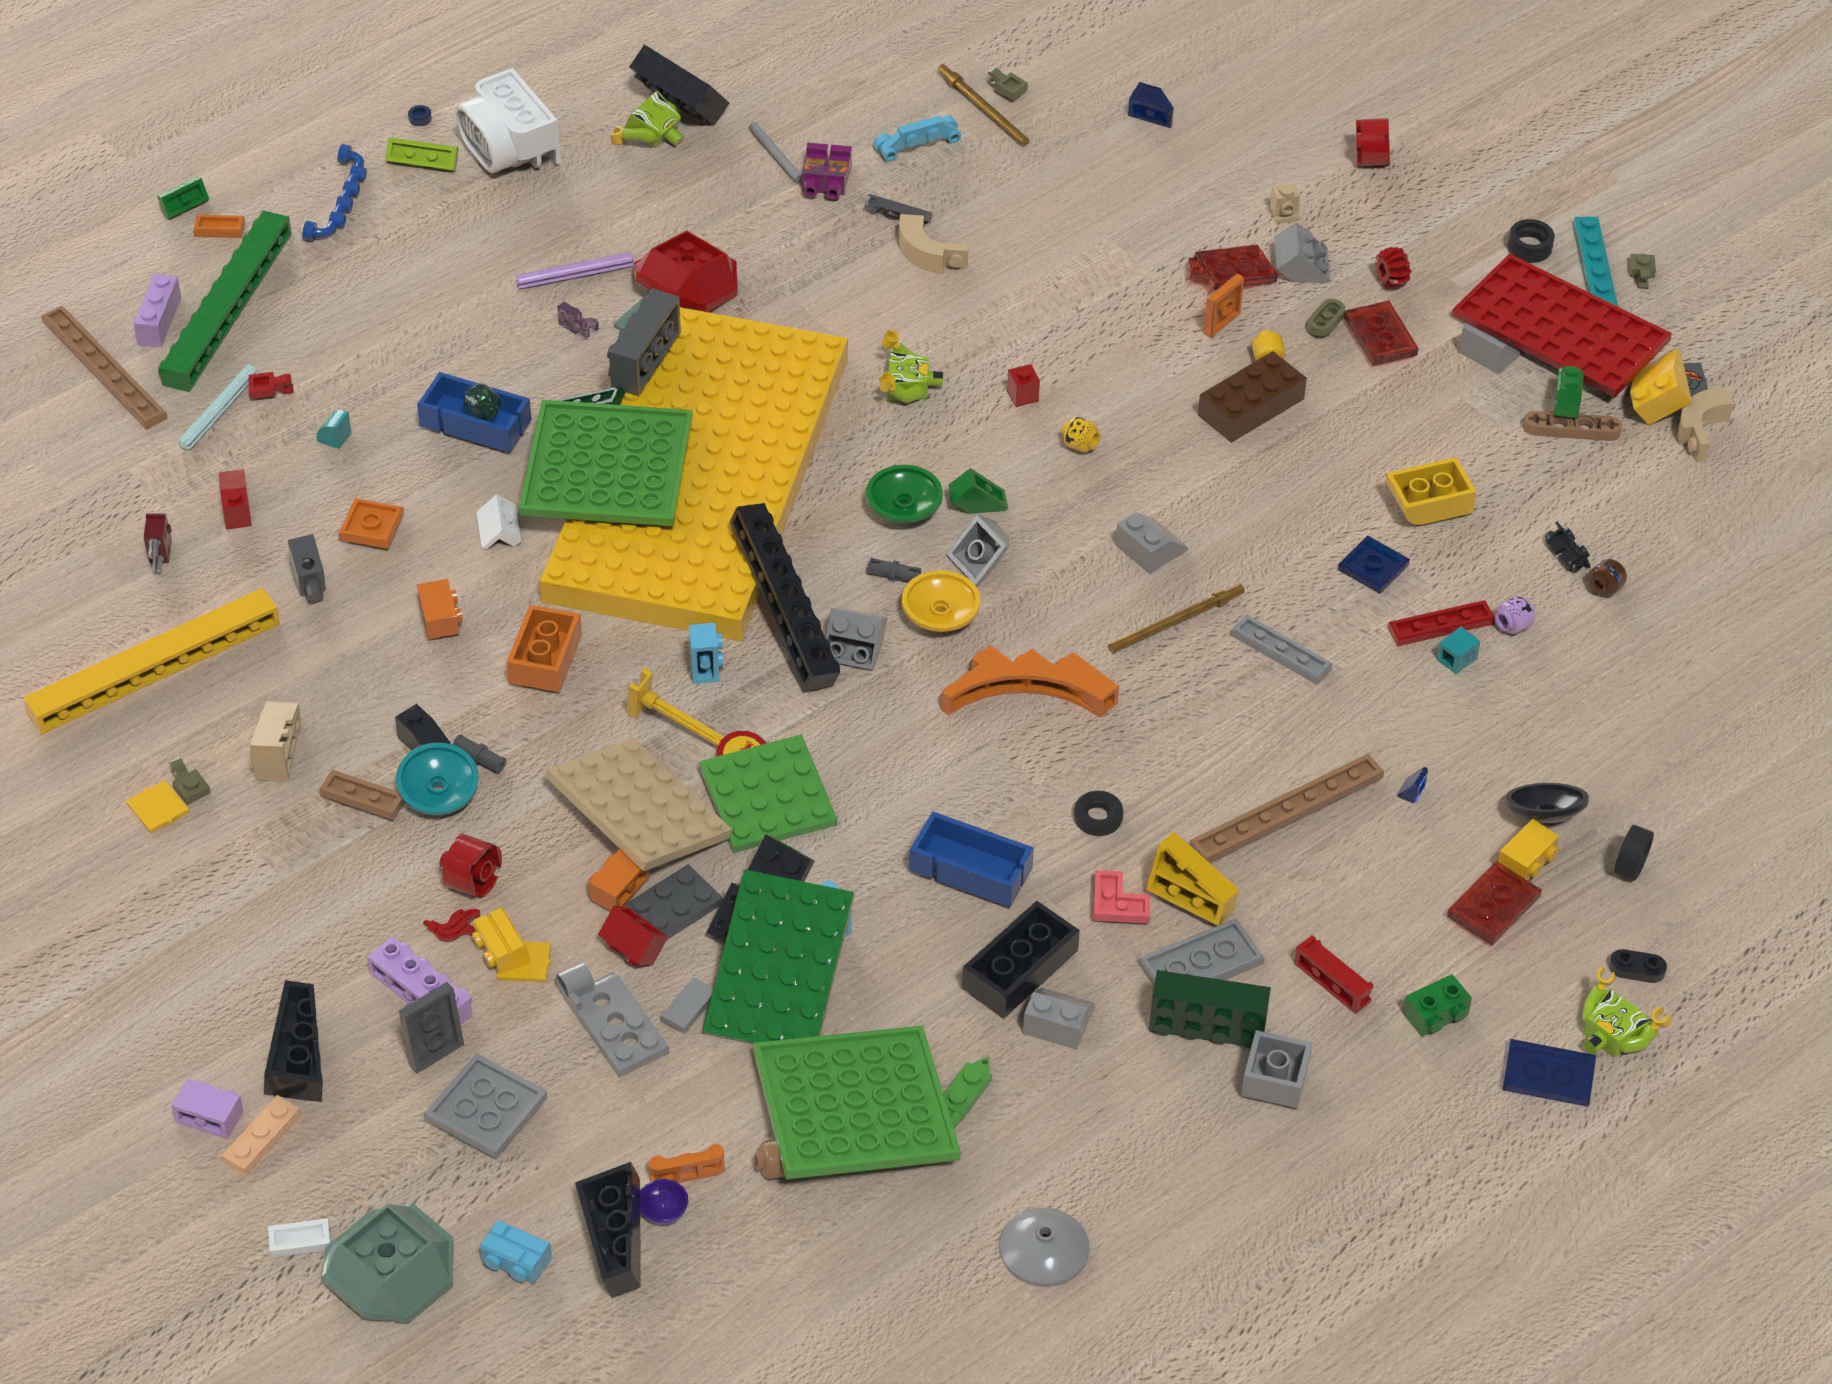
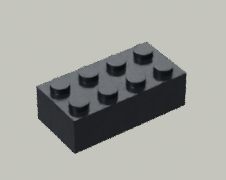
[629,44,729,125]
[962,900,1080,1018]

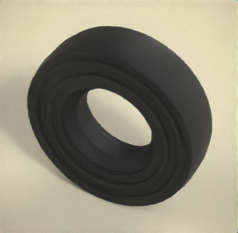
[1074,790,1123,836]

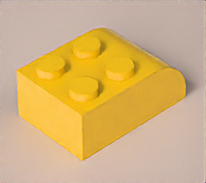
[1385,457,1477,525]

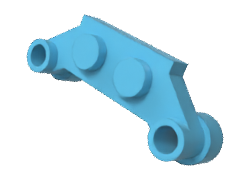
[873,115,961,161]

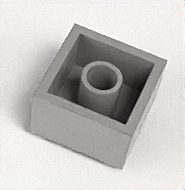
[1241,1030,1312,1109]

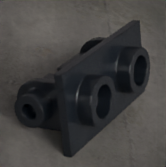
[1545,521,1591,572]

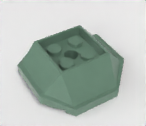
[322,1203,454,1324]

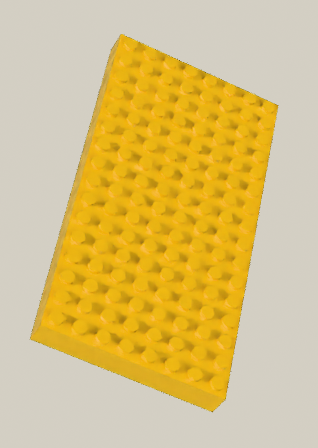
[540,307,848,641]

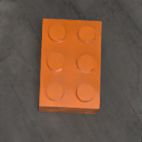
[507,605,582,692]

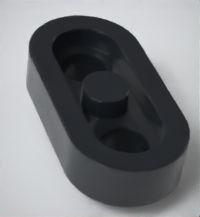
[1609,949,1667,983]

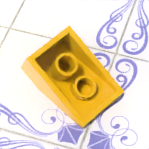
[1630,348,1692,425]

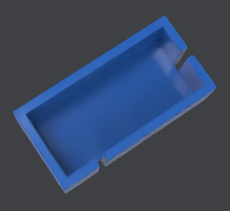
[417,372,532,453]
[909,811,1034,908]

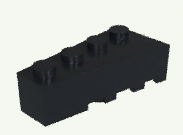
[264,980,323,1102]

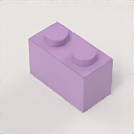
[171,1079,243,1139]

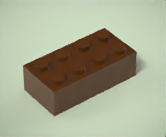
[1198,351,1307,443]

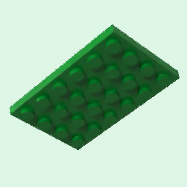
[703,870,855,1045]

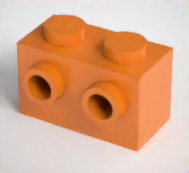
[417,579,463,640]
[588,848,650,911]

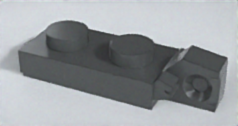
[865,194,933,222]

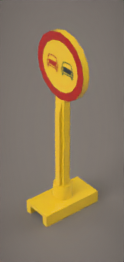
[627,668,766,756]

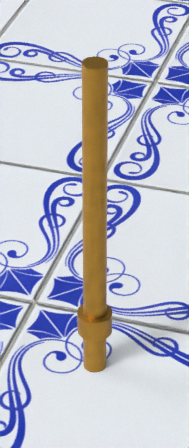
[938,64,1029,146]
[1108,584,1245,653]

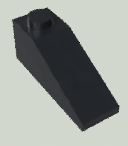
[395,703,452,751]

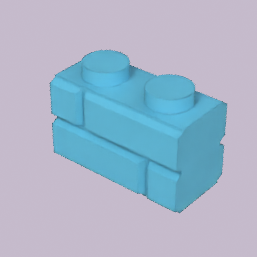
[480,1220,552,1284]

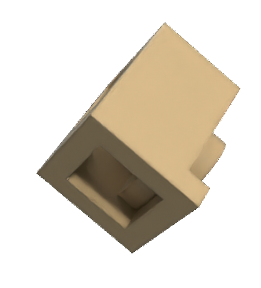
[1270,184,1300,224]

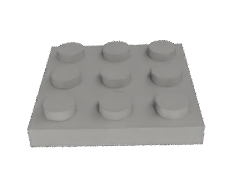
[424,1053,548,1159]

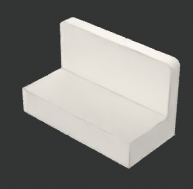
[477,494,521,550]

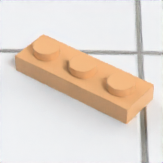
[221,1095,301,1176]

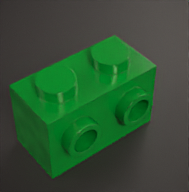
[1402,974,1472,1037]

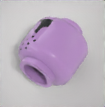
[1495,596,1535,634]

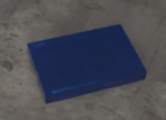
[1502,1039,1596,1107]

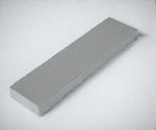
[1231,614,1333,685]

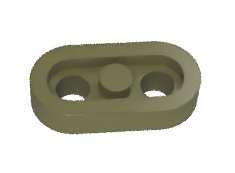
[1308,299,1345,337]

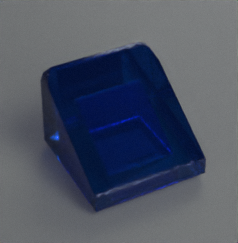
[1397,767,1428,804]

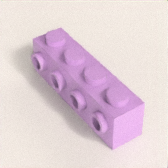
[367,936,473,1024]

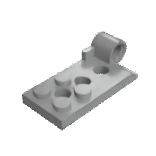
[556,962,669,1078]

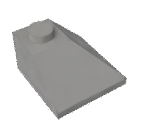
[946,515,1009,586]

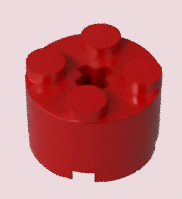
[1356,118,1390,166]
[439,833,502,897]

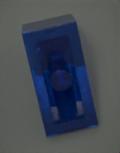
[1128,82,1174,128]

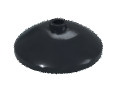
[1506,783,1589,826]

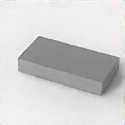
[661,977,714,1034]

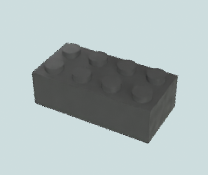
[607,288,681,396]

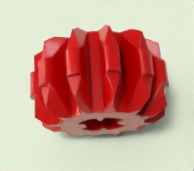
[1375,247,1412,288]

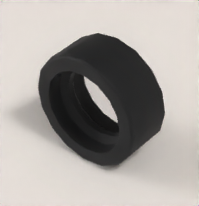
[1507,219,1555,263]
[1614,825,1654,880]

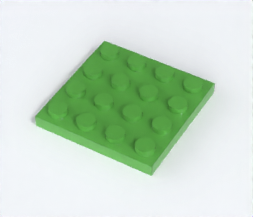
[699,734,837,853]

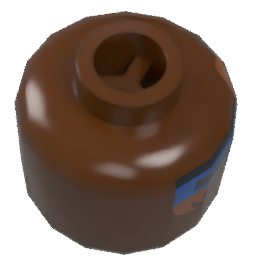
[1588,559,1627,597]

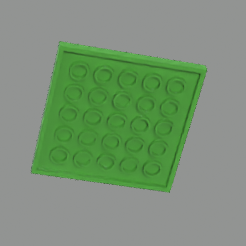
[519,400,693,526]
[753,1025,961,1180]

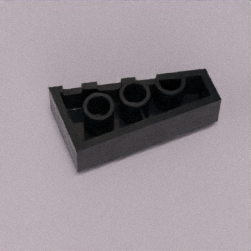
[575,1162,641,1298]

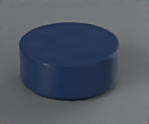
[408,105,432,126]

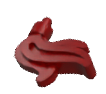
[423,909,480,942]

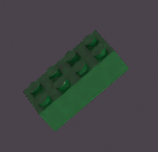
[1149,970,1271,1048]

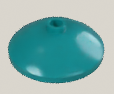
[396,743,479,815]

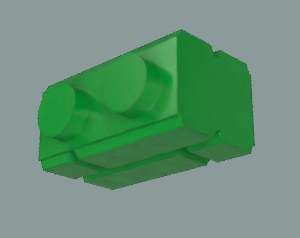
[1554,366,1584,418]

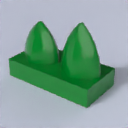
[157,176,209,219]

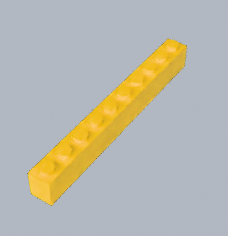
[23,588,280,735]

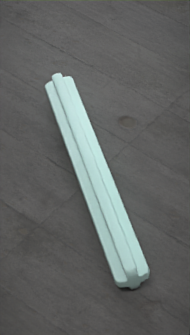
[179,364,257,450]

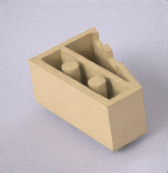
[250,701,301,782]

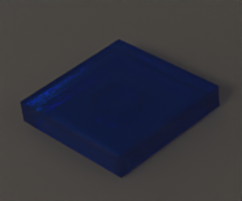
[1338,535,1410,594]

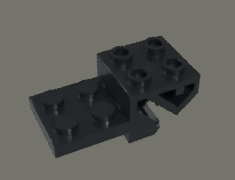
[707,834,815,943]

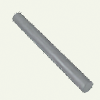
[749,122,802,183]

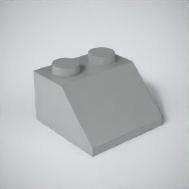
[1115,512,1188,574]
[1023,987,1095,1050]

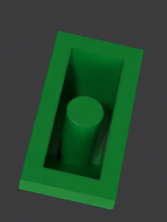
[948,468,1008,514]

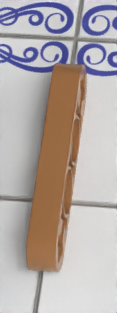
[1523,411,1622,441]

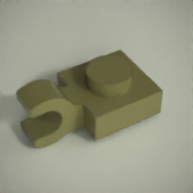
[987,68,1028,101]
[1629,254,1656,288]
[169,756,211,805]

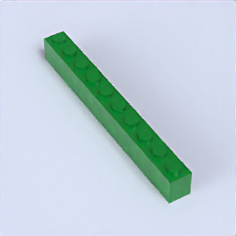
[158,210,292,392]

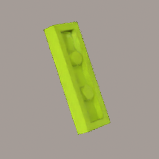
[385,137,459,171]

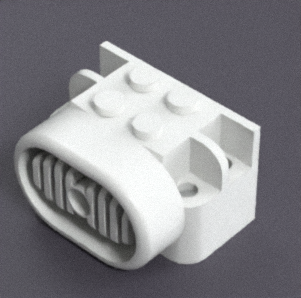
[456,68,561,173]

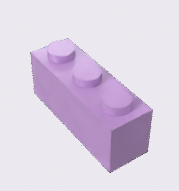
[134,274,181,348]

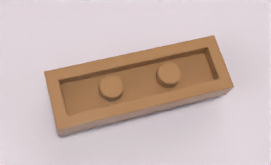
[319,770,405,820]

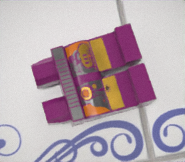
[802,142,852,199]

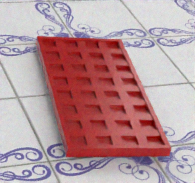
[1452,254,1672,397]

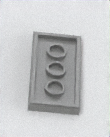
[1138,918,1265,986]

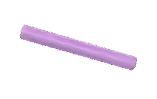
[516,253,634,289]

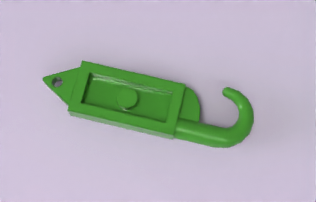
[944,1056,992,1129]

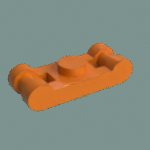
[649,1144,725,1183]

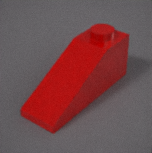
[219,469,252,530]

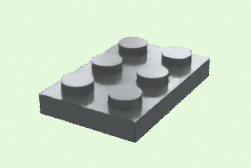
[622,864,723,940]
[399,982,464,1074]

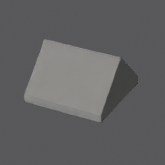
[1459,323,1521,374]

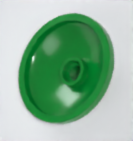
[866,465,943,523]

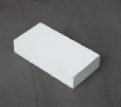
[268,1218,331,1258]

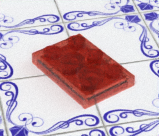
[1193,244,1279,291]
[1344,300,1419,366]
[1447,861,1542,946]

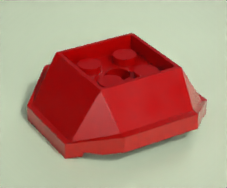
[633,230,738,312]

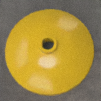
[902,570,980,632]

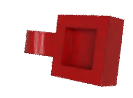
[249,372,294,399]

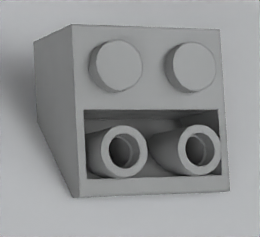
[1274,222,1330,283]
[826,607,888,670]

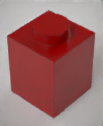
[1007,364,1040,407]

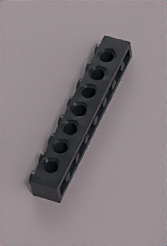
[730,503,840,691]

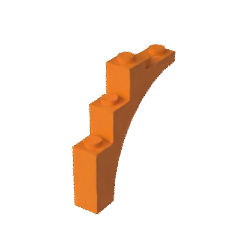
[941,645,1119,718]

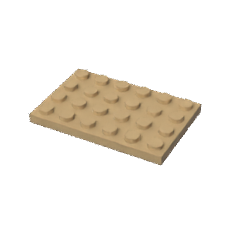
[546,738,733,871]

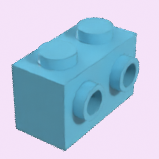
[689,623,723,684]

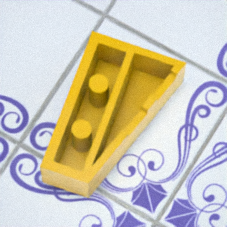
[1146,832,1240,926]

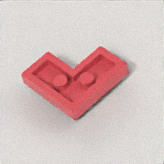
[1093,870,1150,924]

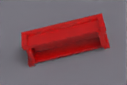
[1294,935,1374,1014]

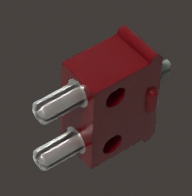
[143,513,172,575]

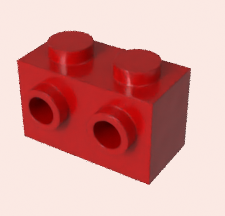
[598,906,668,967]

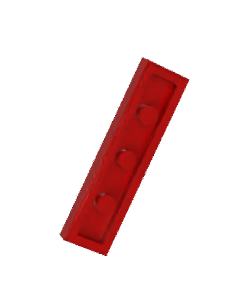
[1388,600,1495,647]

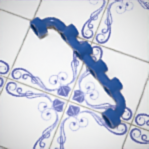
[302,144,367,241]

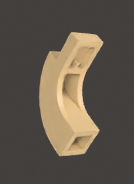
[899,214,969,274]
[1677,387,1733,462]

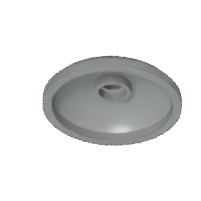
[1000,1208,1089,1287]

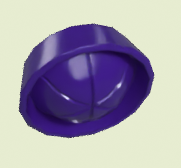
[640,1179,689,1227]

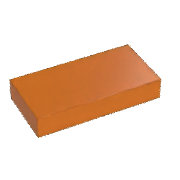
[193,214,245,238]

